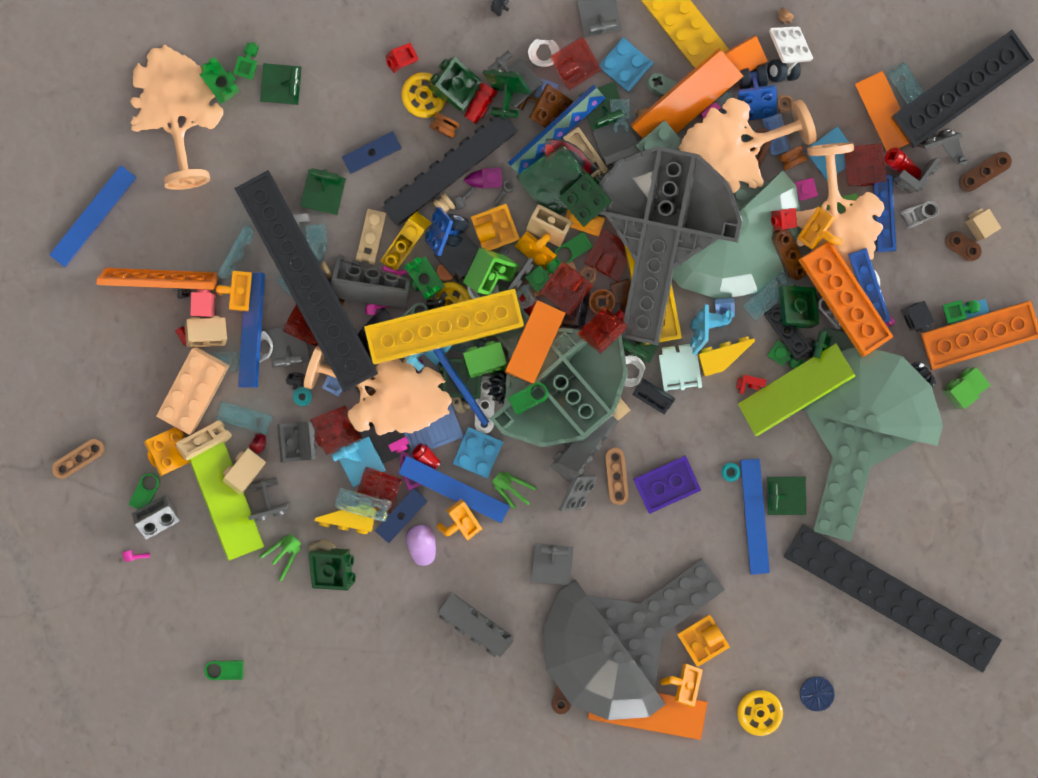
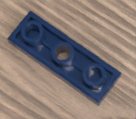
[342,131,402,174]
[375,488,428,543]

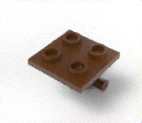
[516,83,573,128]

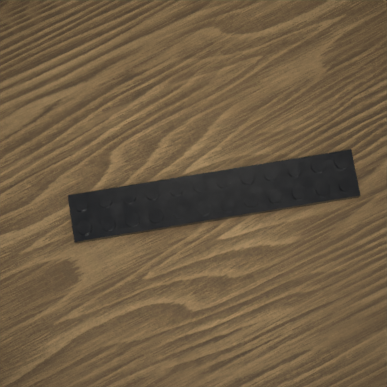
[234,170,378,392]
[784,524,1002,673]

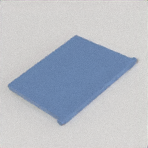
[404,386,464,457]

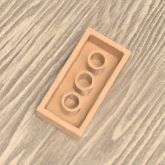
[156,347,230,435]

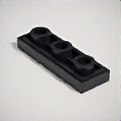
[764,303,812,361]

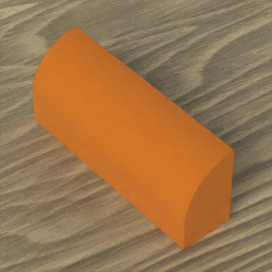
[687,35,768,75]
[855,71,909,152]
[505,300,566,384]

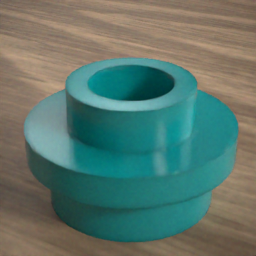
[293,387,312,406]
[721,462,740,482]

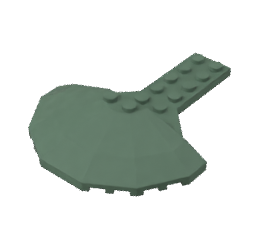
[636,120,802,299]
[460,281,628,447]
[801,347,943,542]

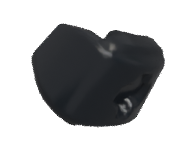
[491,0,510,16]
[173,288,191,299]
[426,295,445,310]
[286,372,305,390]

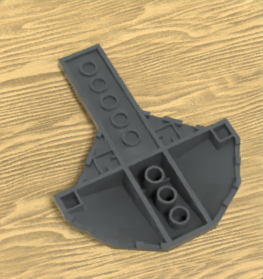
[598,146,743,345]
[543,559,725,720]

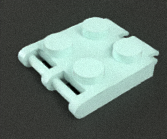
[658,344,702,393]

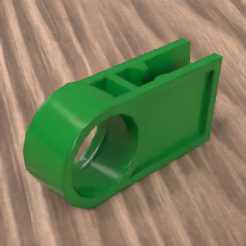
[555,231,593,265]
[508,382,548,415]
[128,473,160,510]
[204,660,244,680]

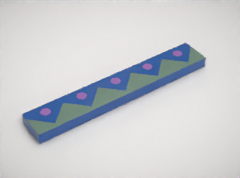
[508,84,606,176]

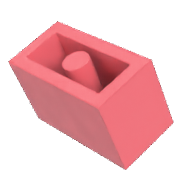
[190,289,216,317]

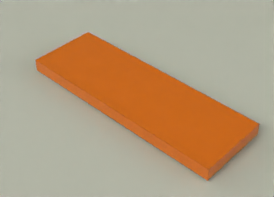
[630,48,743,138]
[798,241,894,357]
[97,267,219,290]
[920,300,1038,370]
[588,692,708,740]

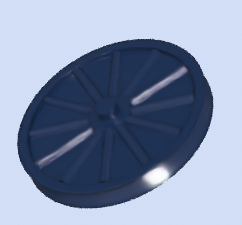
[800,677,835,712]

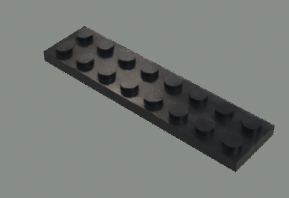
[891,29,1034,148]

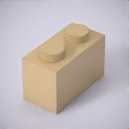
[526,204,573,247]
[965,208,1001,241]
[185,316,227,348]
[223,448,266,495]

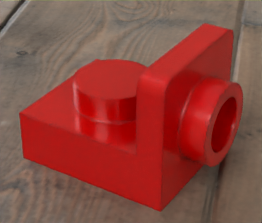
[385,43,419,73]
[771,208,798,230]
[736,374,766,394]

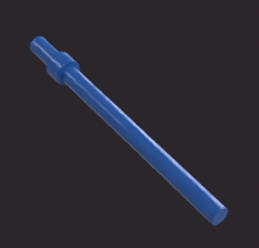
[433,348,489,426]

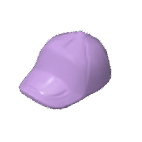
[406,524,436,566]

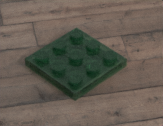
[517,143,586,215]

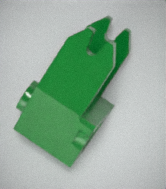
[199,57,240,104]
[404,256,445,300]

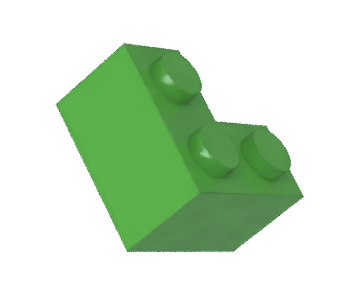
[463,248,520,295]
[463,341,507,378]
[943,367,991,409]

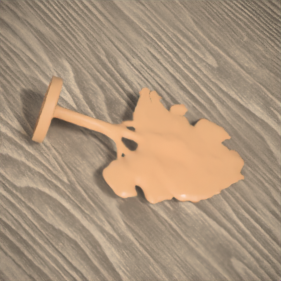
[130,44,223,190]
[678,98,816,193]
[795,142,884,277]
[304,345,452,435]

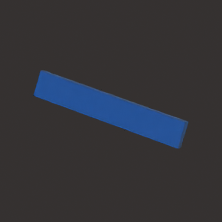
[49,166,137,267]
[238,272,265,388]
[398,456,510,523]
[740,458,770,575]

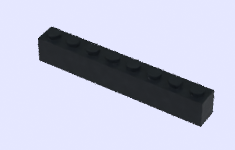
[382,115,518,227]

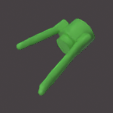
[492,471,536,509]
[260,533,301,581]

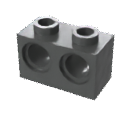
[132,495,180,539]

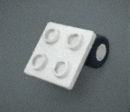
[767,27,813,82]

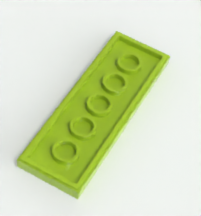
[738,344,855,437]
[189,442,264,561]

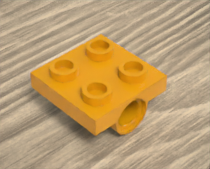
[471,204,520,251]
[144,427,190,476]
[677,614,730,667]

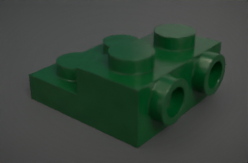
[428,56,482,111]
[779,285,819,328]
[438,358,482,399]
[308,548,356,591]

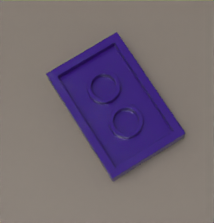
[633,455,701,514]

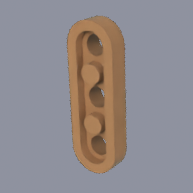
[52,439,105,479]
[605,448,629,505]

